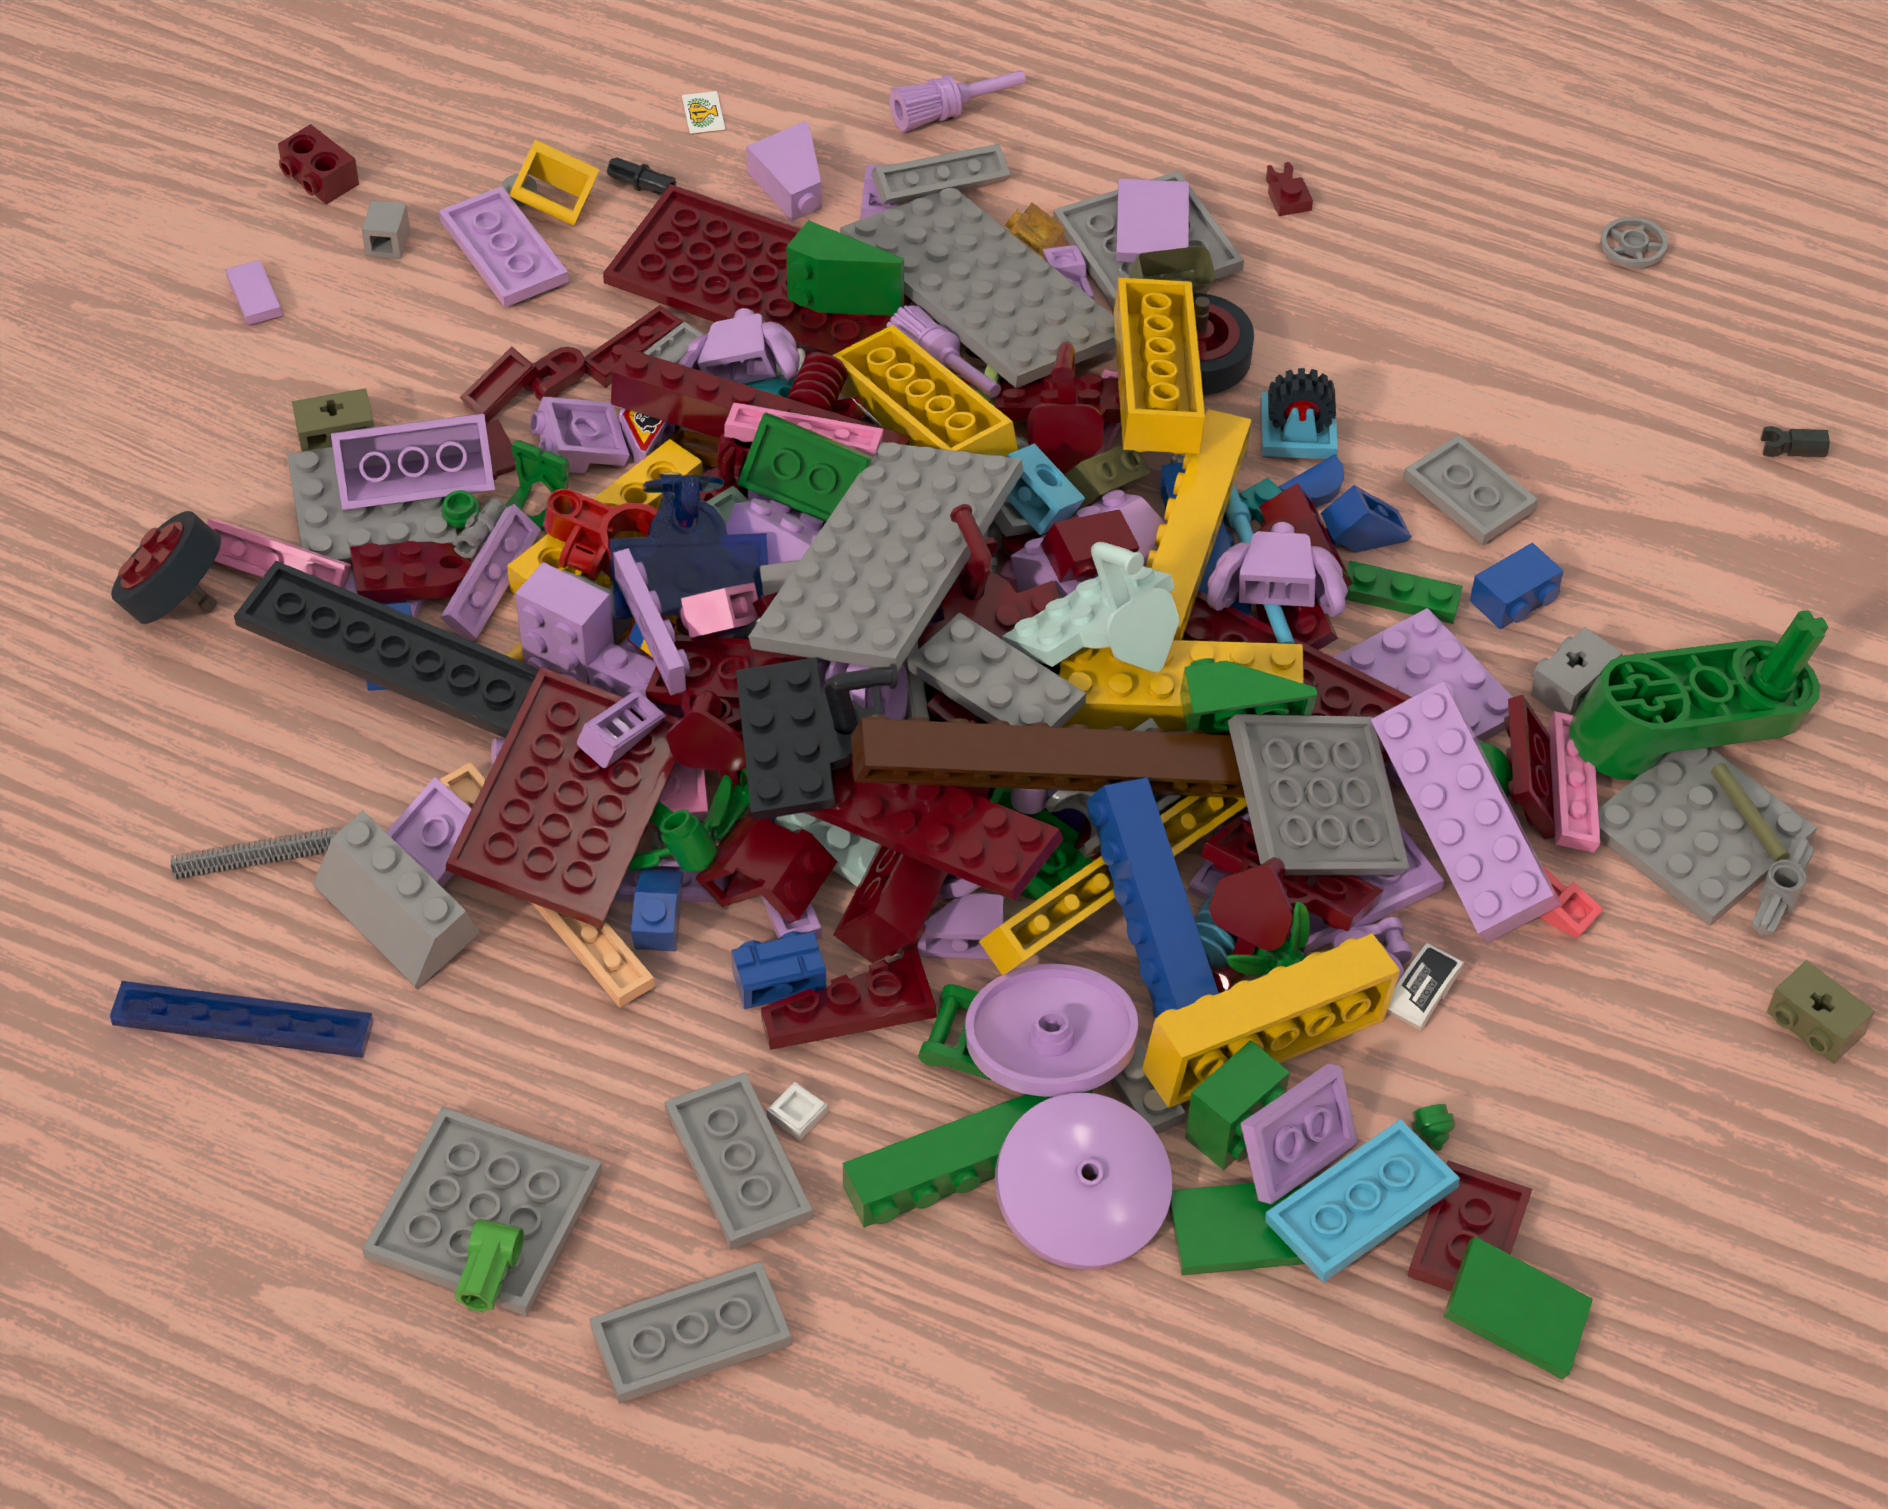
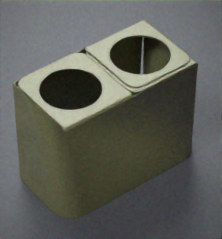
[1129,246,1216,294]

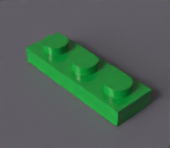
[1345,561,1463,624]

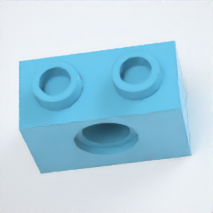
[1006,444,1085,535]

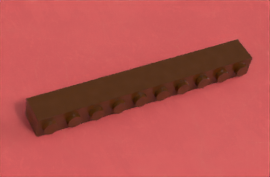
[851,715,1245,798]

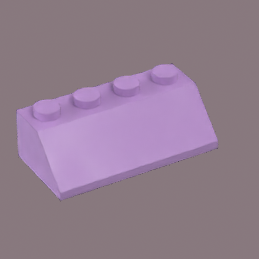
[331,413,495,510]
[1011,490,1167,598]

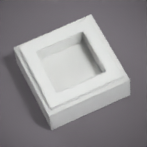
[767,1082,828,1141]

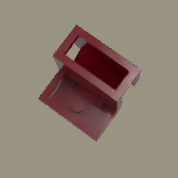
[695,815,838,923]

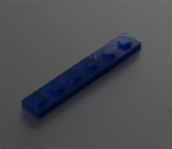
[110,981,374,1058]

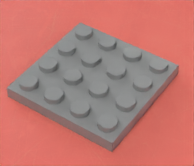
[1053,171,1244,309]
[287,447,457,568]
[1228,714,1410,876]
[1598,747,1817,926]
[362,1107,602,1317]

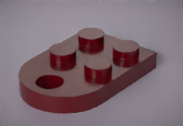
[350,541,471,602]

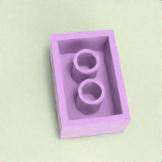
[515,562,614,685]

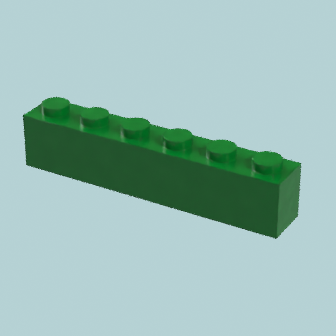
[842,1090,1094,1228]

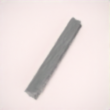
[171,827,337,880]

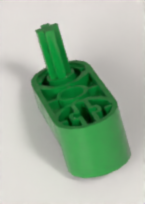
[1569,610,1829,780]

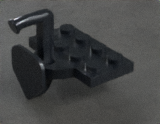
[736,657,898,821]

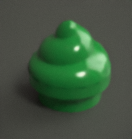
[441,490,480,529]
[1411,1104,1455,1151]

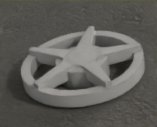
[1600,217,1668,269]

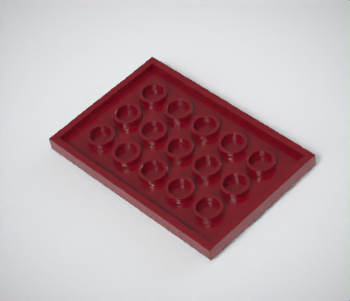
[445,667,680,929]

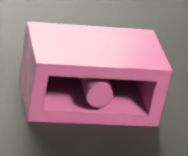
[681,582,759,638]

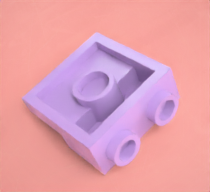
[530,397,629,474]
[588,637,668,711]

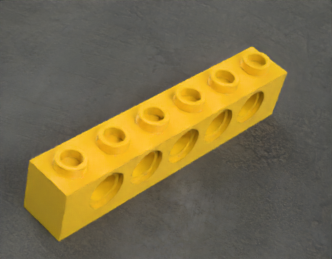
[507,439,703,594]

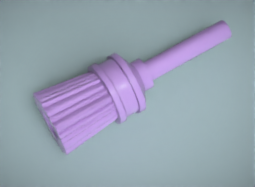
[889,70,1025,133]
[886,305,1001,398]

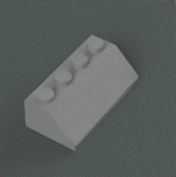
[313,811,480,990]

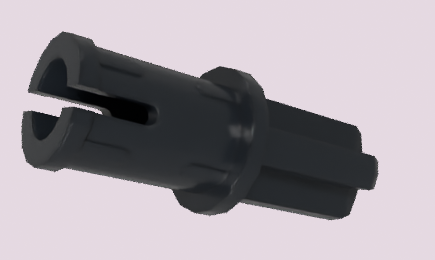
[607,157,676,196]

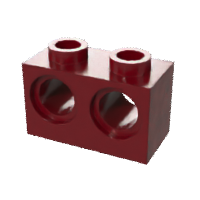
[278,124,359,205]

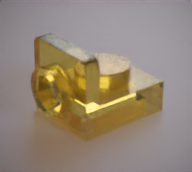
[1004,202,1064,257]

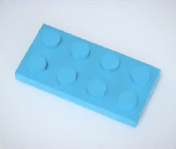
[1265,1119,1460,1283]

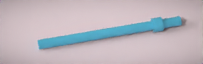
[1225,486,1295,644]

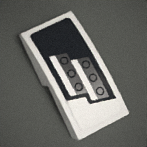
[1387,943,1464,1031]

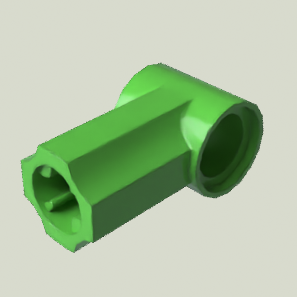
[455,1218,524,1313]

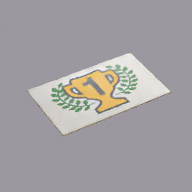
[682,91,726,134]

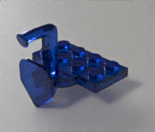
[608,472,768,620]

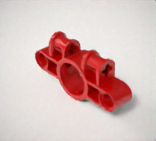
[544,489,726,611]

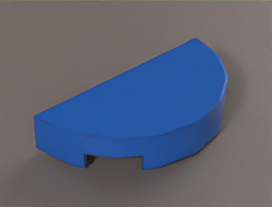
[1278,455,1344,506]

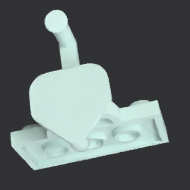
[1002,542,1179,672]

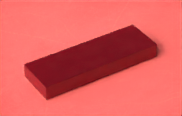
[584,305,683,388]

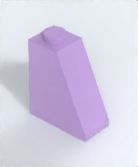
[746,121,822,221]

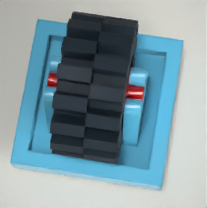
[1260,368,1338,459]

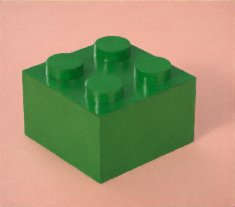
[1185,1040,1290,1171]

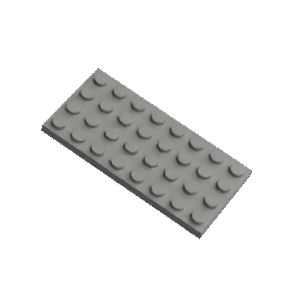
[840,188,1116,388]
[748,442,1024,671]

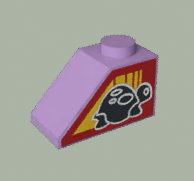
[619,408,675,465]

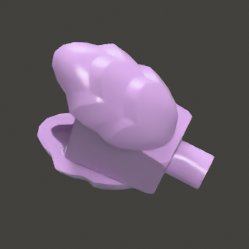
[679,308,800,384]
[1207,522,1348,617]

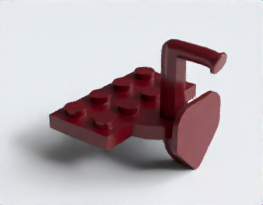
[994,342,1121,475]
[917,504,1061,697]
[645,635,809,811]
[1201,817,1384,993]

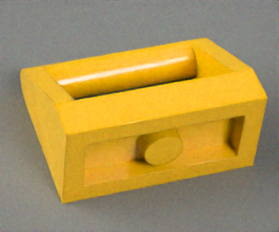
[509,139,600,226]

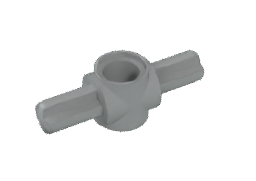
[1751,838,1814,937]

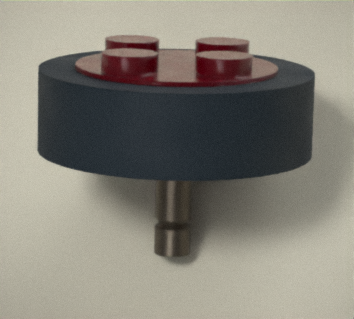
[1193,293,1254,395]
[111,511,221,624]

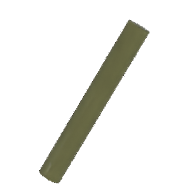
[1711,763,1790,862]

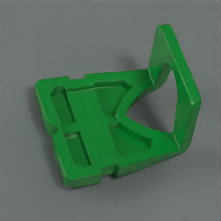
[503,440,570,531]

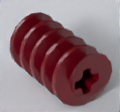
[786,352,848,412]

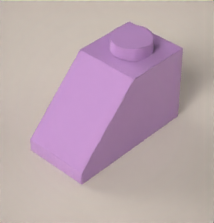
[918,892,1004,959]

